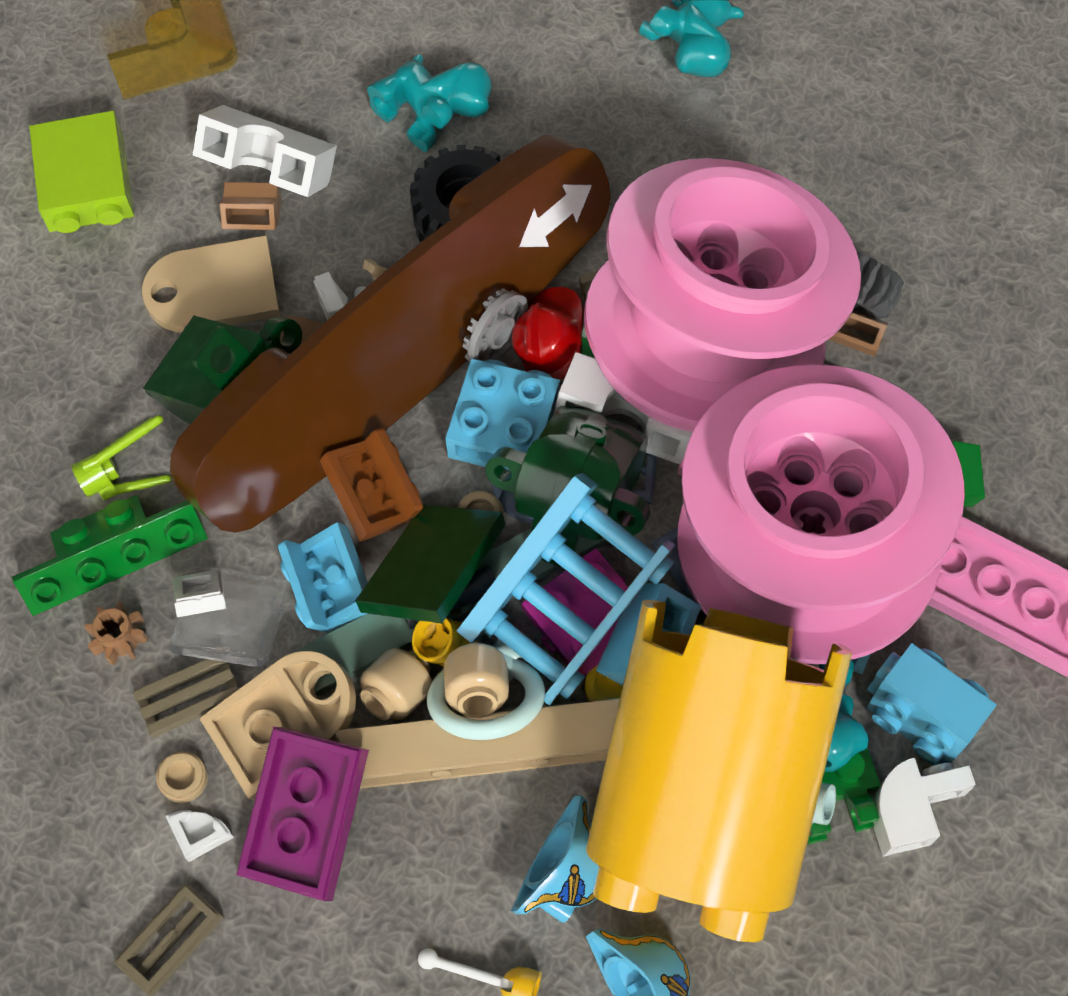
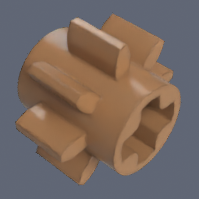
[84,601,148,665]

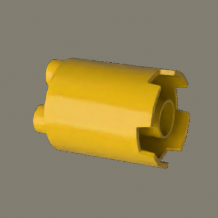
[586,600,852,942]

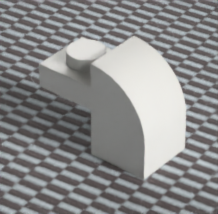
[873,758,976,857]

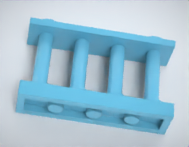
[457,473,675,705]

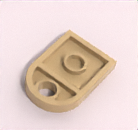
[142,235,281,332]
[199,651,356,800]

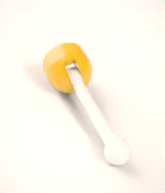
[418,948,542,996]

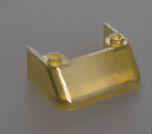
[107,0,238,100]

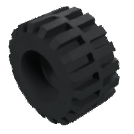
[410,145,501,242]

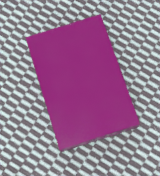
[236,726,369,901]

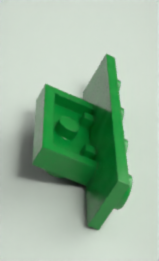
[12,495,208,616]

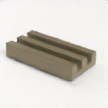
[133,652,239,738]
[113,883,224,996]

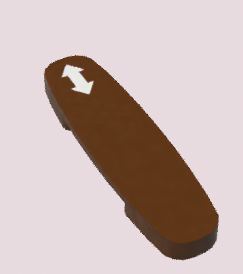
[170,134,611,533]

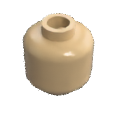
[444,643,509,718]
[360,648,432,720]

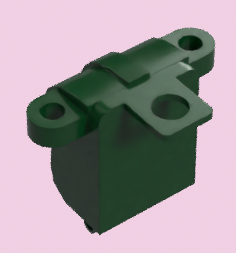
[143,315,302,424]
[485,406,650,568]

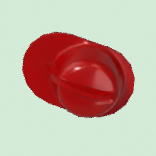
[511,287,583,381]

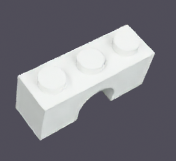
[193,105,337,197]
[553,352,693,464]

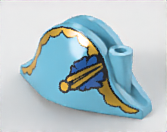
[511,795,599,923]
[586,929,691,996]

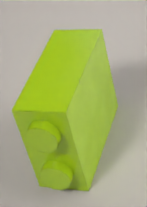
[29,111,134,233]

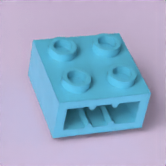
[445,359,560,472]
[866,643,997,765]

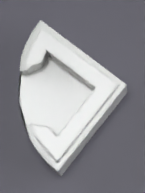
[166,810,234,862]

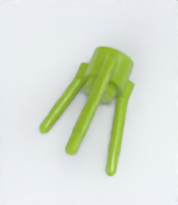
[71,415,172,501]

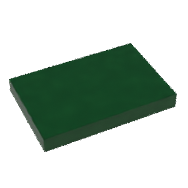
[355,504,506,624]

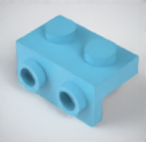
[278,522,368,633]

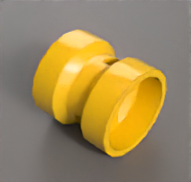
[412,617,478,667]

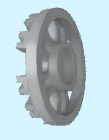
[462,288,528,362]

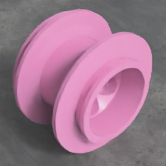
[584,158,861,432]
[677,364,965,664]

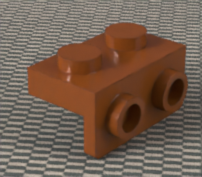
[319,428,423,542]

